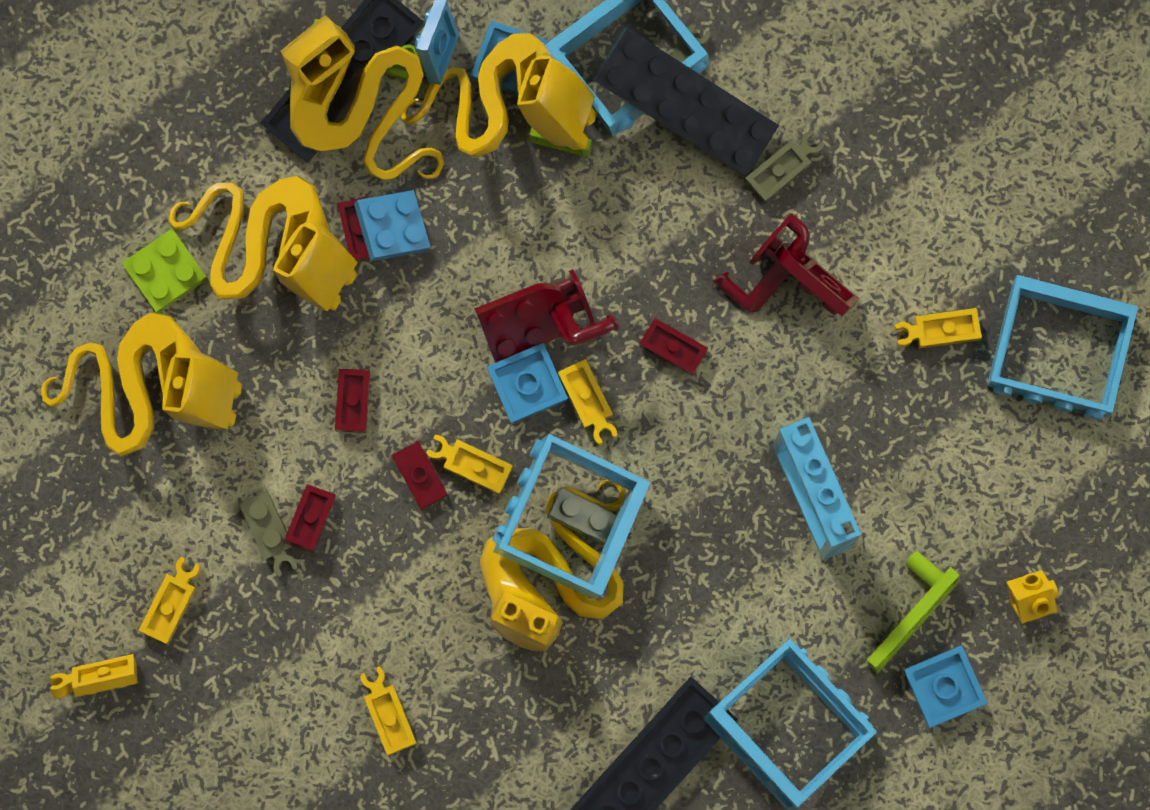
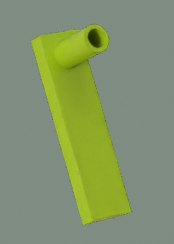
[867,551,960,674]

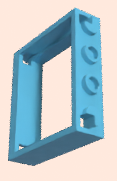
[545,0,710,136]
[987,275,1138,420]
[773,417,861,560]
[492,434,651,599]
[704,639,877,810]

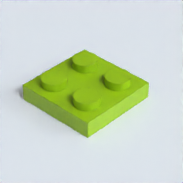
[122,228,208,313]

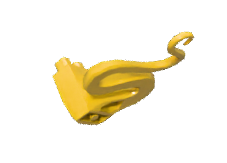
[281,15,445,181]
[401,33,597,158]
[168,176,358,311]
[40,312,242,457]
[480,480,626,651]

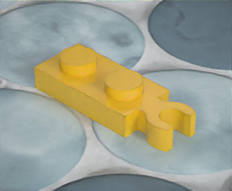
[894,308,982,349]
[558,359,617,446]
[426,435,513,495]
[139,557,201,645]
[50,654,137,699]
[360,667,417,756]

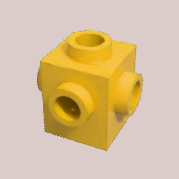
[1006,570,1059,624]

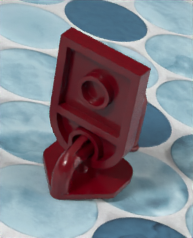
[713,213,860,316]
[474,269,619,363]

